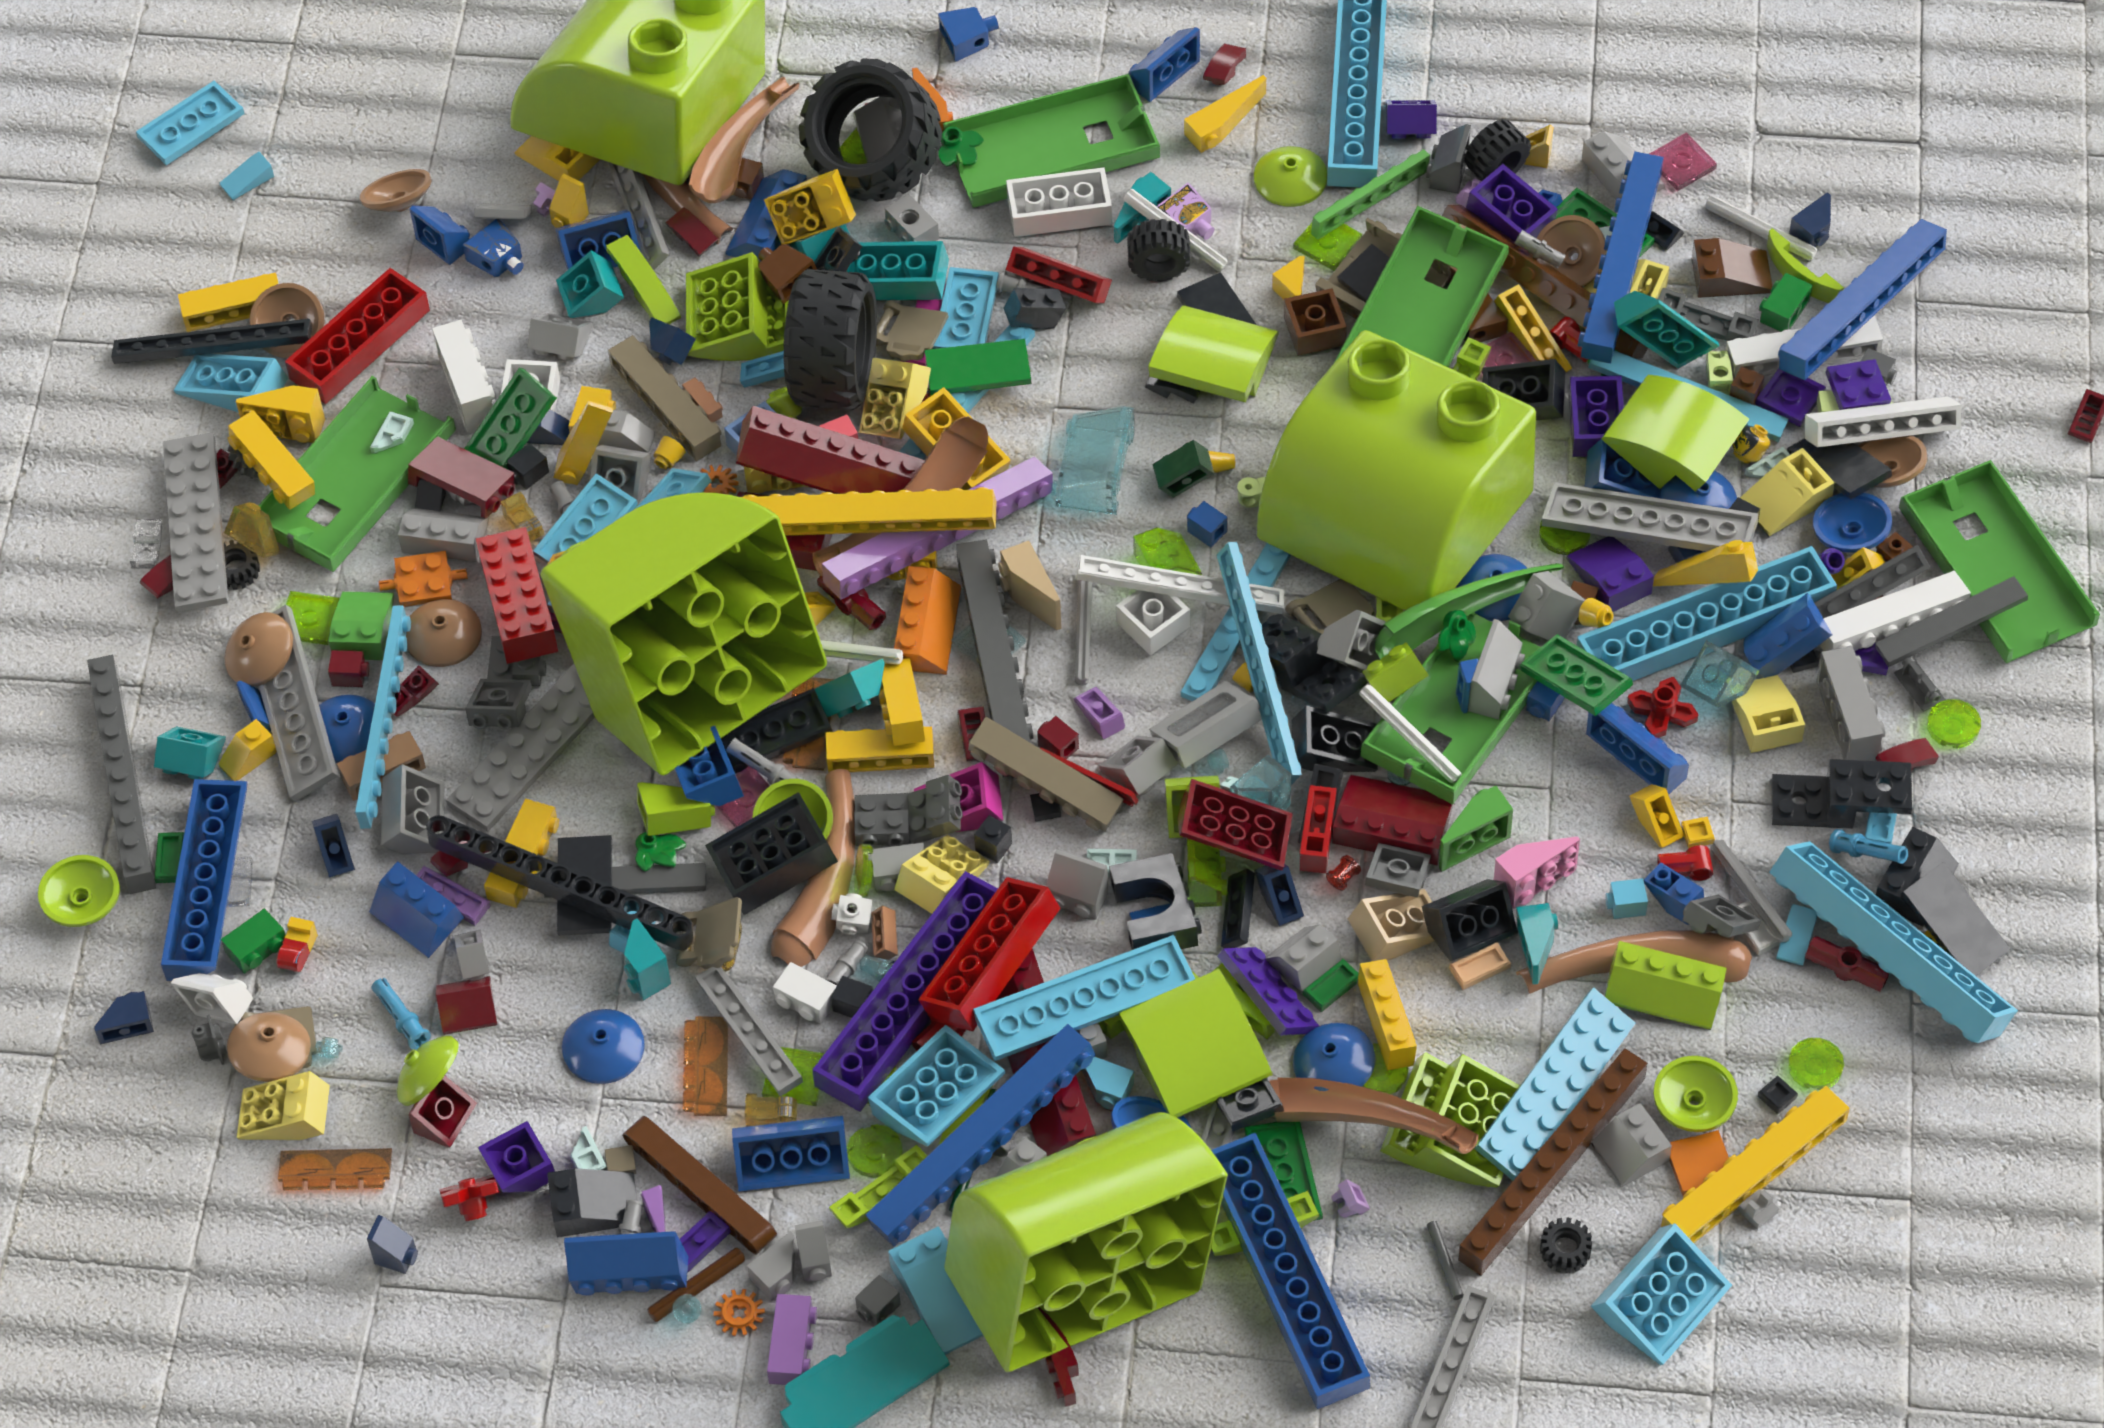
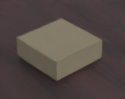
[605,1145,637,1174]

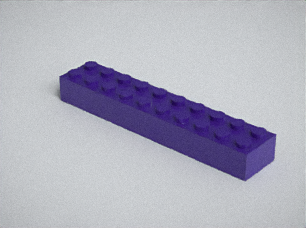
[813,871,998,1112]

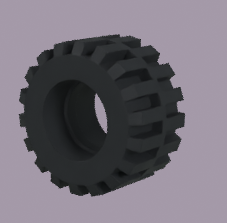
[1464,119,1531,181]
[1127,219,1190,281]

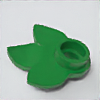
[938,127,984,167]
[1438,610,1476,662]
[635,832,686,872]

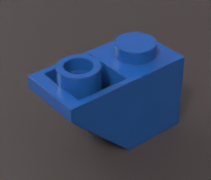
[1644,863,1704,925]

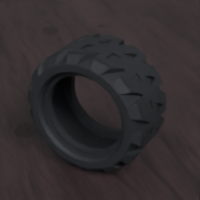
[799,58,942,202]
[783,269,877,410]

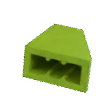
[637,782,715,836]

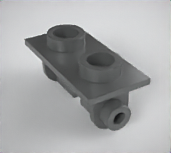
[1894,657,1946,712]
[192,1015,227,1065]

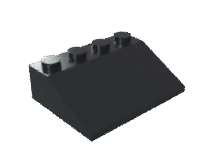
[705,792,838,915]

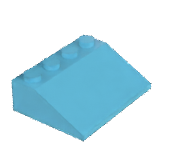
[868,1025,1005,1147]
[1591,1223,1732,1365]

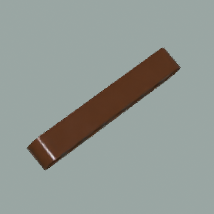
[622,1116,777,1255]

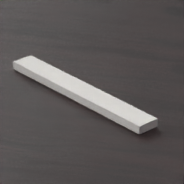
[1076,555,1284,614]

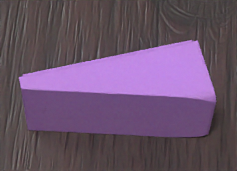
[1074,687,1125,739]
[641,1185,666,1232]

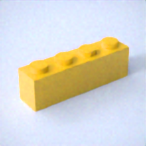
[178,272,279,332]
[227,410,315,510]
[879,658,925,746]
[826,726,935,773]
[484,798,560,908]
[1357,959,1417,1070]

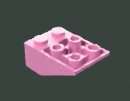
[1494,836,1580,909]

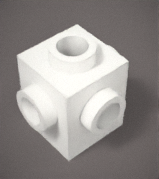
[831,893,872,935]

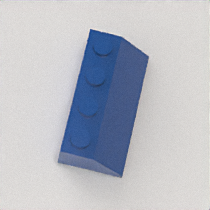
[725,169,807,262]
[1586,703,1689,795]
[732,1116,850,1191]
[564,1231,688,1296]

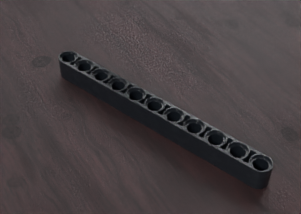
[426,815,693,950]

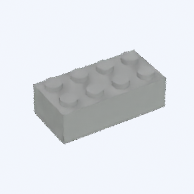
[1816,646,1885,761]

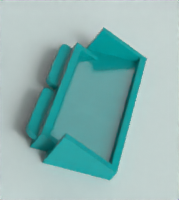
[780,1315,950,1428]

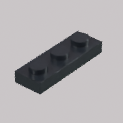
[1221,868,1255,948]

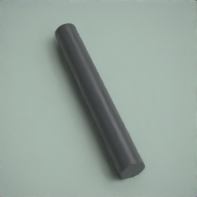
[1427,1221,1464,1300]

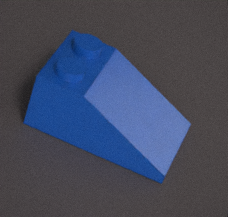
[1584,439,1661,498]

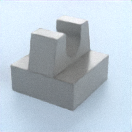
[1738,1189,1779,1230]

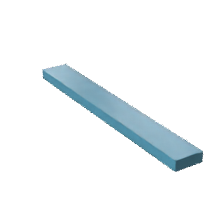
[1588,351,1788,442]

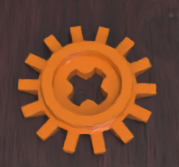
[700,465,739,495]
[713,1289,765,1336]

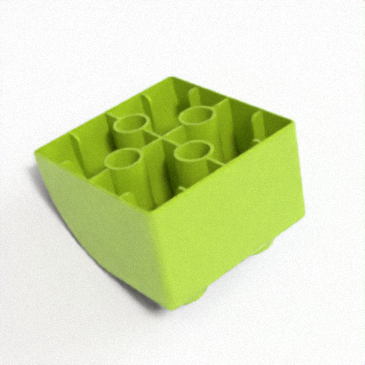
[510,0,765,185]
[1257,330,1536,610]
[541,492,827,775]
[944,1112,1228,1372]

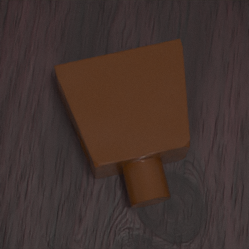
[758,244,817,304]
[1464,293,1508,342]

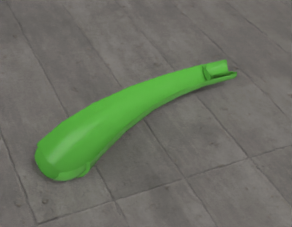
[1375,563,1564,659]

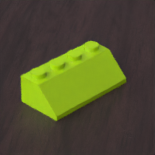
[1605,941,1727,1030]

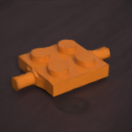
[379,551,468,607]

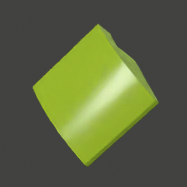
[686,252,789,361]
[1148,305,1279,403]
[1601,374,1749,491]
[1119,969,1273,1118]
[1380,1052,1520,1188]

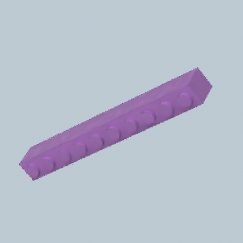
[822,456,1053,599]

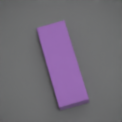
[416,866,491,926]

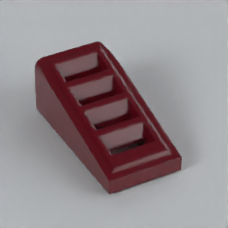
[2068,389,2104,443]
[957,706,986,761]

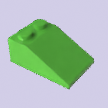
[329,591,394,660]
[1439,786,1513,872]

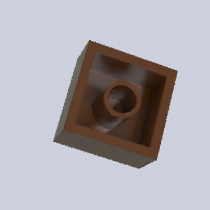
[1284,288,1347,356]

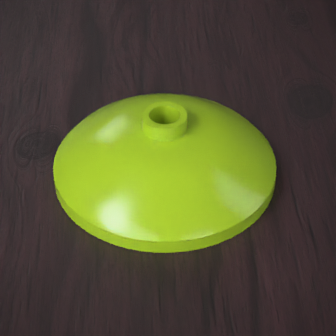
[1254,146,1327,207]
[753,778,833,839]
[38,855,120,927]
[397,1036,459,1106]
[1653,1056,1738,1132]

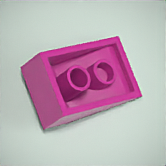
[914,762,1003,832]

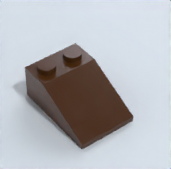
[1691,238,1773,298]

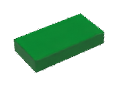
[154,832,185,884]
[1303,958,1359,1012]

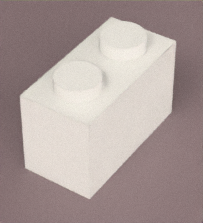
[773,962,837,1024]

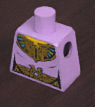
[1156,183,1215,240]

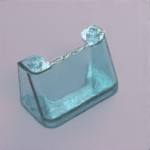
[1051,406,1135,515]

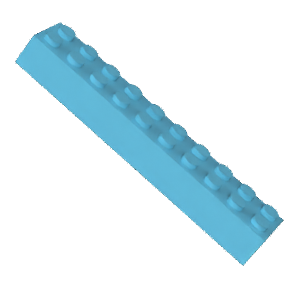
[1327,0,1387,187]
[1576,546,1837,681]
[1769,841,2018,1043]

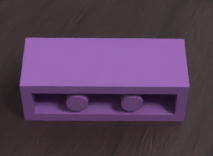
[767,1294,817,1385]

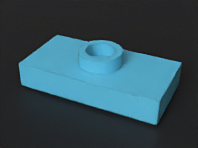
[1865,812,1897,844]

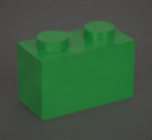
[1759,273,1813,332]
[221,908,286,974]

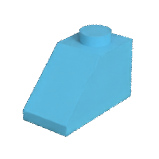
[1081,1057,1134,1109]

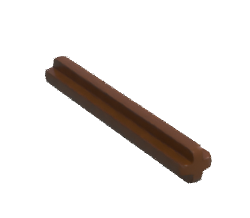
[647,1248,745,1322]

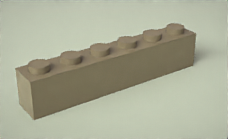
[608,335,722,462]
[968,717,1124,832]

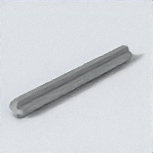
[1075,580,1092,685]
[1710,840,1792,943]

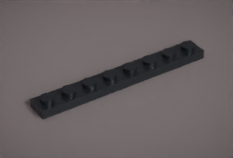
[111,319,312,364]

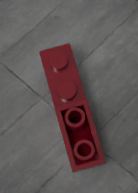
[1037,1307,1079,1407]

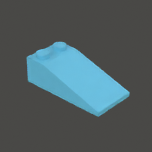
[174,354,289,413]
[888,1226,983,1355]

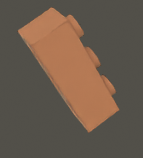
[682,377,723,423]
[871,905,898,961]

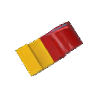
[277,916,318,972]

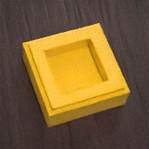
[1681,816,1715,849]

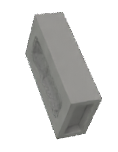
[1149,681,1261,769]

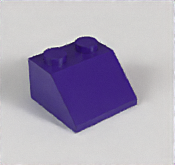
[1386,100,1437,139]
[478,1121,555,1193]

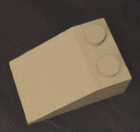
[998,540,1062,630]
[1347,889,1434,961]

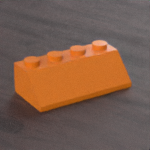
[894,566,962,675]

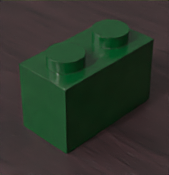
[1152,439,1214,498]

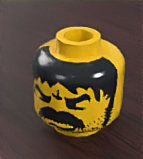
[1732,424,1770,464]

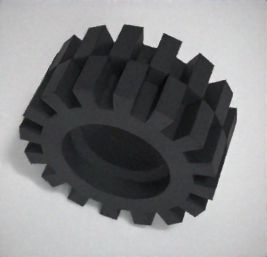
[224,540,260,590]
[1540,1217,1592,1273]

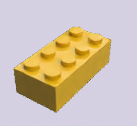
[902,387,1011,490]

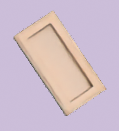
[1449,942,1511,990]

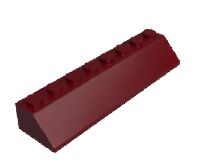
[735,406,925,494]
[995,949,1096,1156]

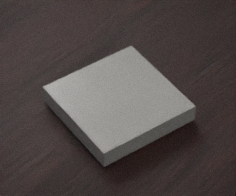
[474,203,532,220]

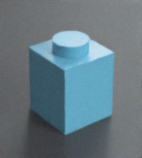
[1605,878,1648,919]

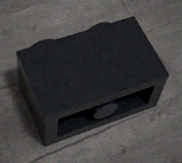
[1003,288,1066,328]

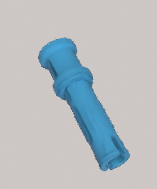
[1829,829,1908,864]
[371,978,431,1050]

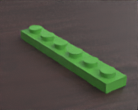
[1311,149,1430,240]

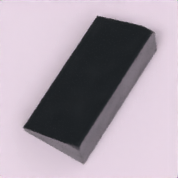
[1646,211,1684,250]

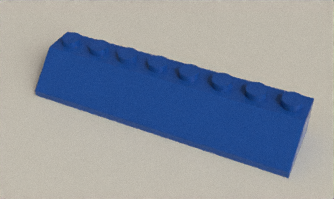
[161,779,248,981]

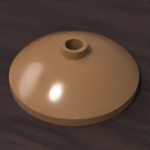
[360,169,432,212]
[1537,215,1607,287]
[250,283,325,358]
[1858,435,1927,488]
[406,599,482,667]
[224,612,293,687]
[227,1012,311,1082]

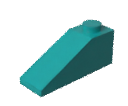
[1114,171,1171,244]
[1516,903,1558,985]

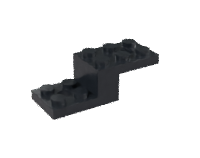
[1239,613,1368,712]
[1771,759,1912,829]

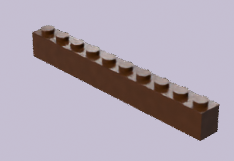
[1442,205,1648,359]
[1458,1048,1648,1276]

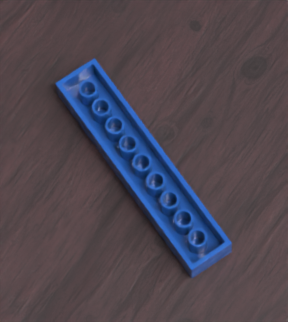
[1211,1133,1370,1410]

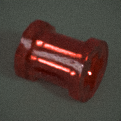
[1326,855,1361,891]

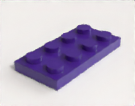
[1217,947,1319,1036]

